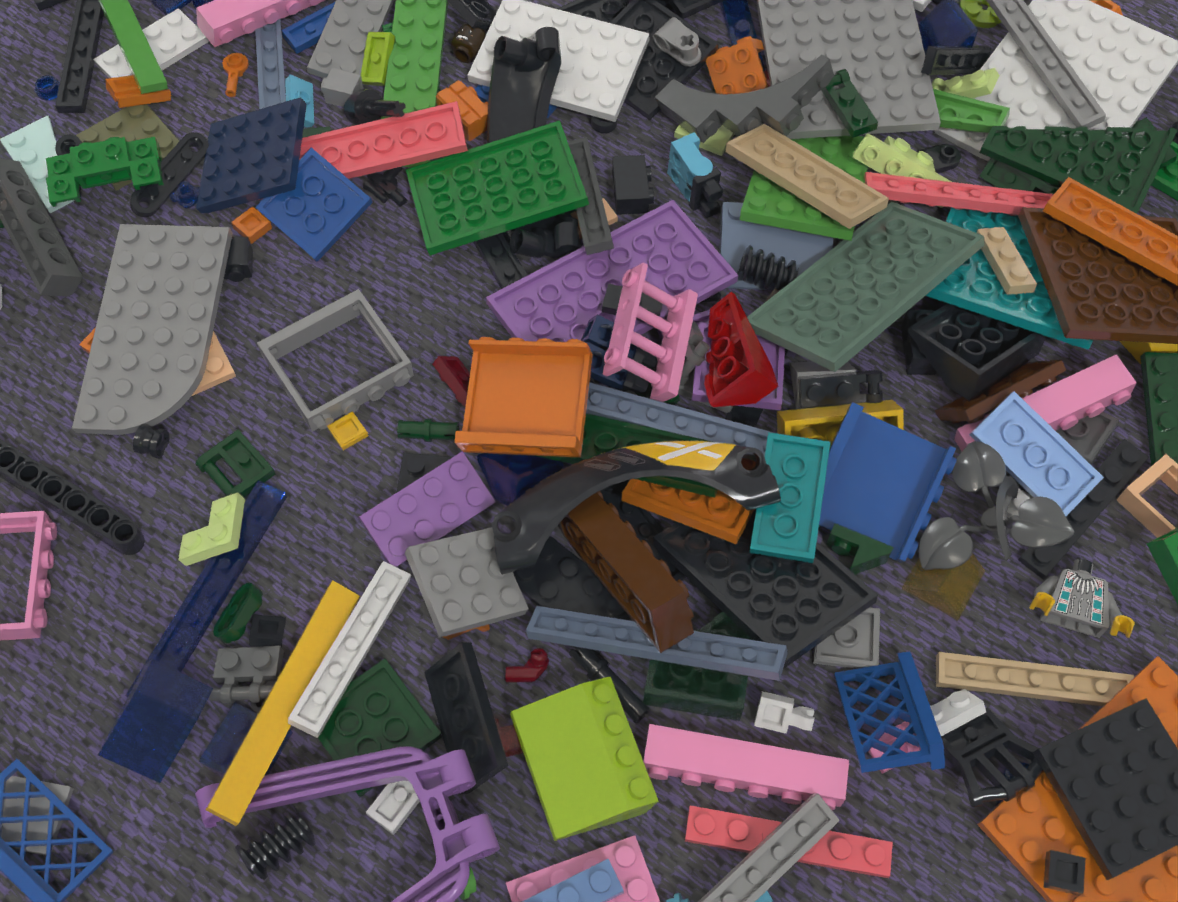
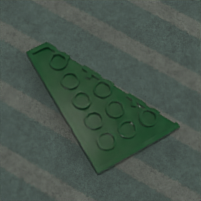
[979,126,1177,214]

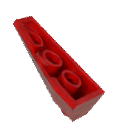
[704,291,779,407]

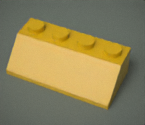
[777,400,904,447]

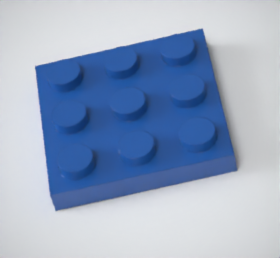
[255,147,373,262]

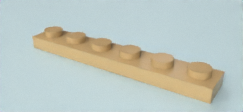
[936,652,1134,706]

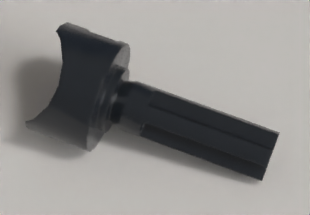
[344,89,406,125]

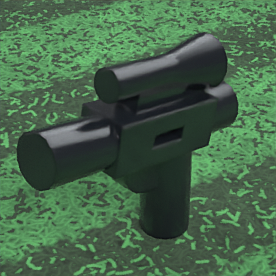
[363,167,408,207]

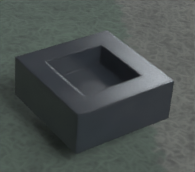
[249,614,286,648]
[1043,850,1086,895]

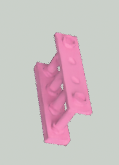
[603,262,698,402]

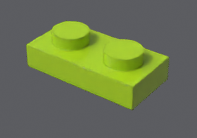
[361,32,395,86]

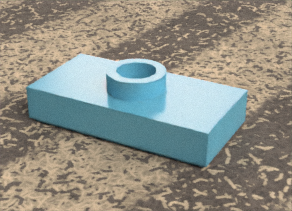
[285,74,314,127]

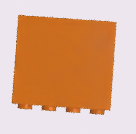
[454,337,593,457]

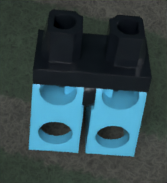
[667,132,724,218]

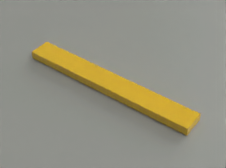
[205,580,360,826]

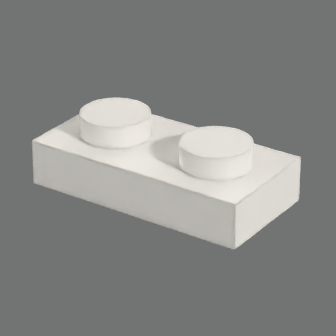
[930,689,986,736]
[366,781,420,835]

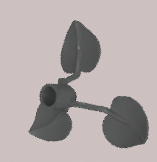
[919,441,1074,570]

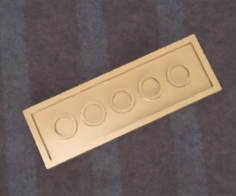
[725,124,889,229]

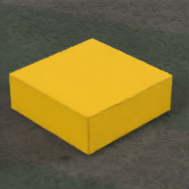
[327,411,369,450]

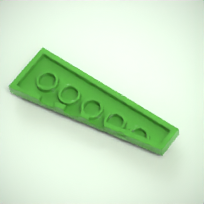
[933,89,1010,133]

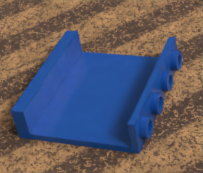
[819,402,957,563]

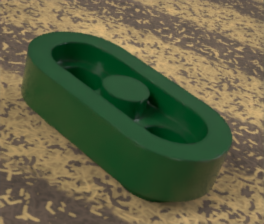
[213,583,263,644]

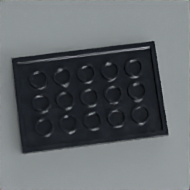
[652,509,878,669]

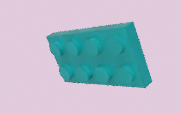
[750,432,830,563]

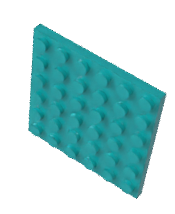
[925,207,1093,350]

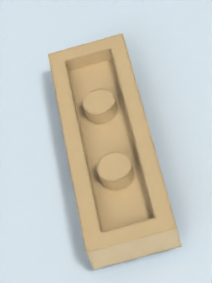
[977,227,1037,295]

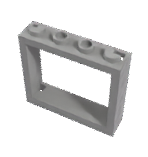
[257,289,414,432]

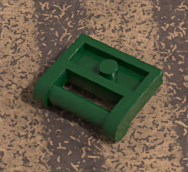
[195,429,276,499]

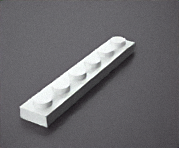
[288,561,411,738]

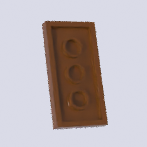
[935,360,1066,424]

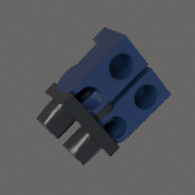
[581,314,657,393]

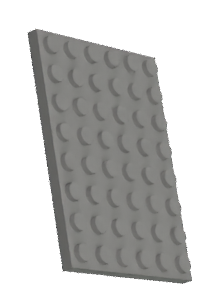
[756,0,941,139]

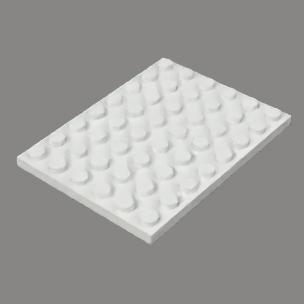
[935,0,1178,189]

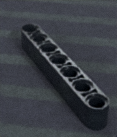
[0,439,145,555]

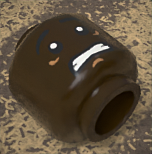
[451,24,486,63]

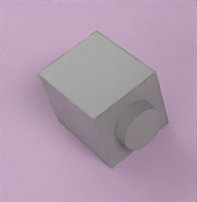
[321,68,364,107]

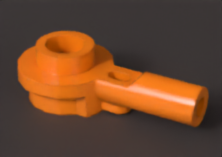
[222,53,249,97]

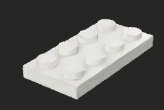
[93,9,209,78]

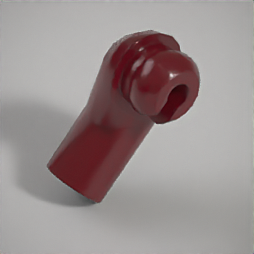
[506,648,549,683]

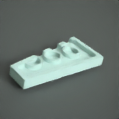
[0,116,74,213]

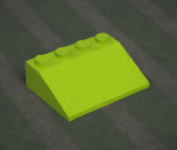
[510,676,659,841]

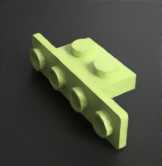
[853,134,952,208]

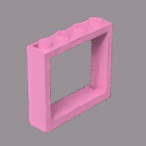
[0,511,57,641]

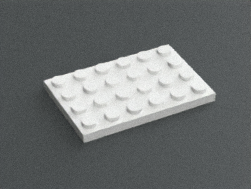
[468,0,649,122]

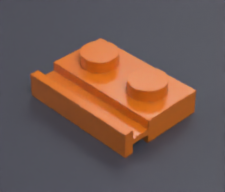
[105,75,171,108]

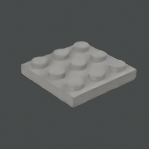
[405,527,529,638]

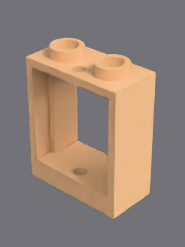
[1117,454,1178,538]

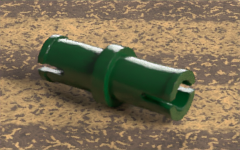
[397,419,460,442]

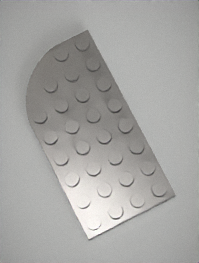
[72,224,233,435]

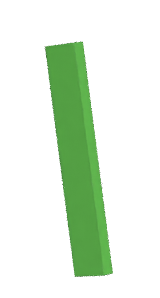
[98,0,168,94]

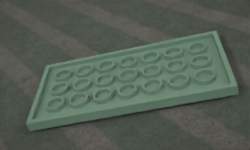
[747,202,984,372]

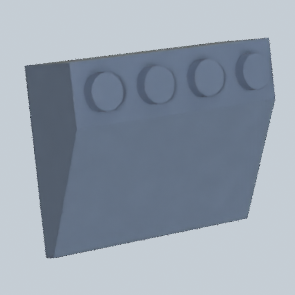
[719,202,833,291]

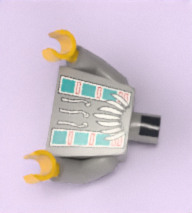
[1029,559,1135,638]

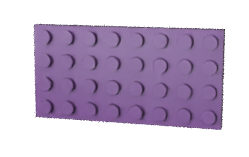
[486,200,739,342]

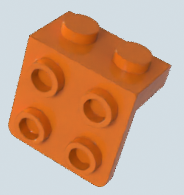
[706,36,768,94]

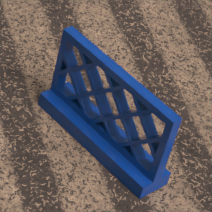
[834,651,945,773]
[0,759,114,902]

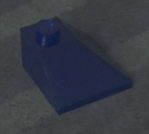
[477,453,563,506]

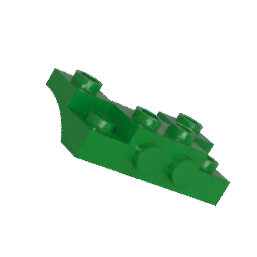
[46,137,163,207]

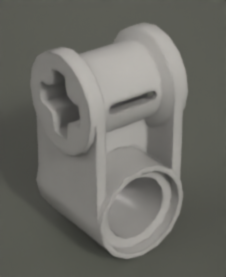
[653,17,701,66]

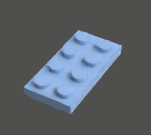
[969,391,1104,516]

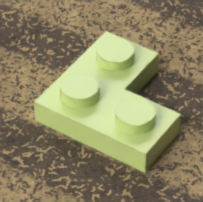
[178,493,245,566]

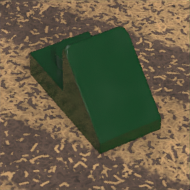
[826,523,893,575]

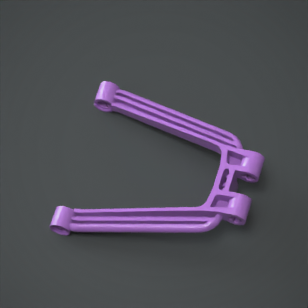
[195,746,500,902]

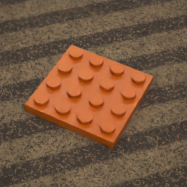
[621,458,756,544]

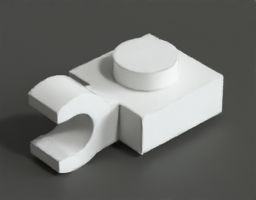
[754,691,815,734]

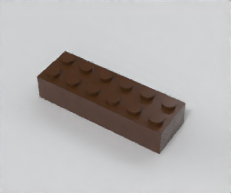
[559,491,694,653]

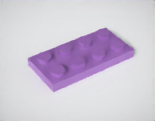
[358,451,496,567]

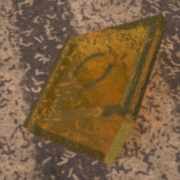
[902,553,985,621]

